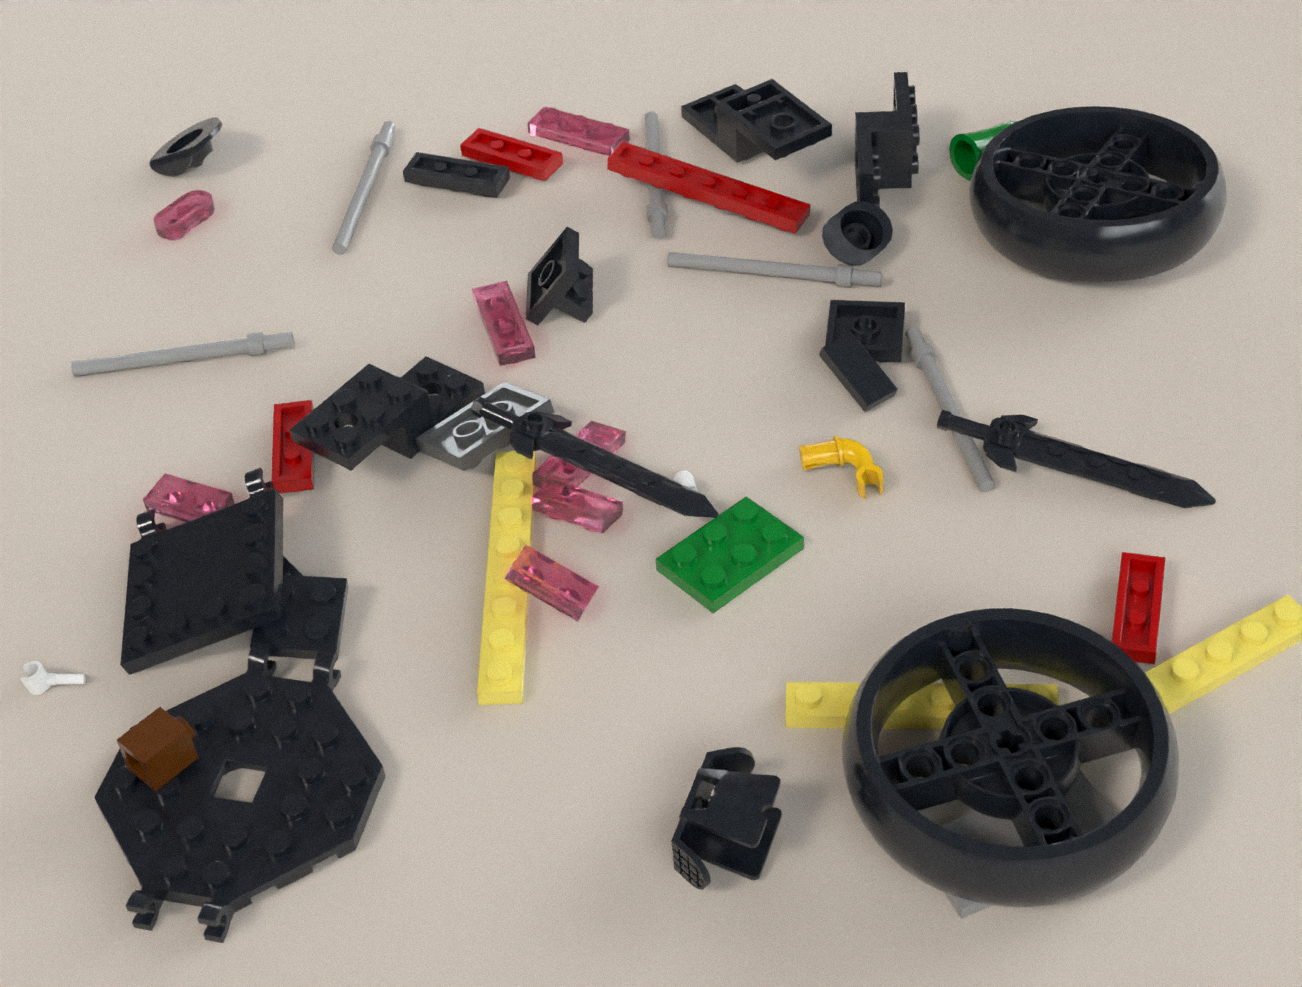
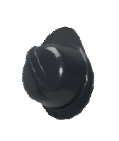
[822,201,893,266]

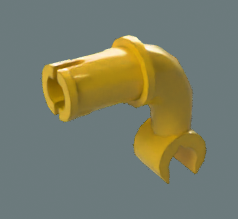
[799,435,884,499]

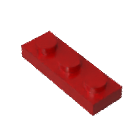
[460,128,563,181]
[271,400,314,494]
[1111,552,1166,665]

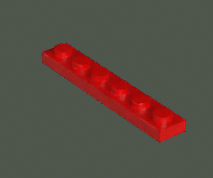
[607,142,811,233]

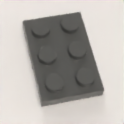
[415,382,554,471]

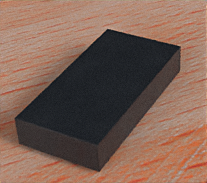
[819,332,898,412]

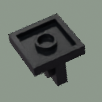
[526,226,593,326]

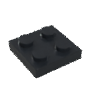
[825,300,905,363]
[250,574,348,660]

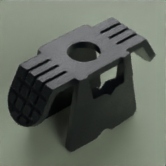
[671,747,782,890]

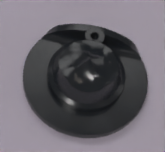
[149,117,222,176]

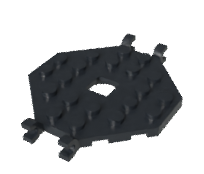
[94,641,385,943]

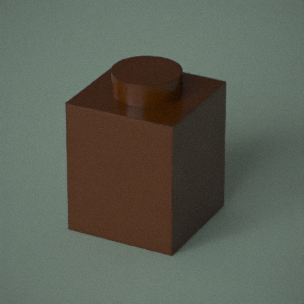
[117,707,198,792]

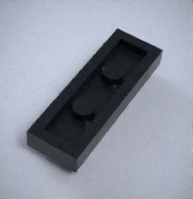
[403,152,510,197]

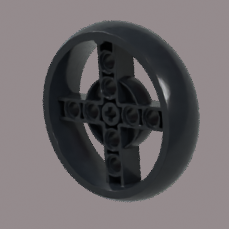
[969,106,1226,282]
[842,608,1179,907]

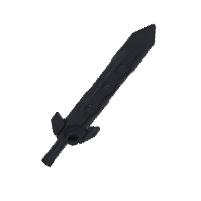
[471,396,719,518]
[937,410,1216,508]

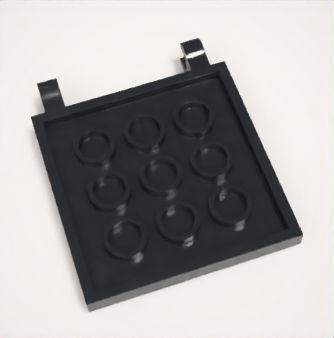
[120,467,283,675]

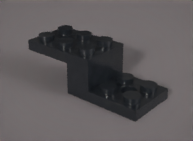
[855,72,920,208]
[681,79,832,163]
[290,356,485,471]

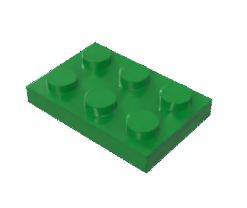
[655,496,804,614]

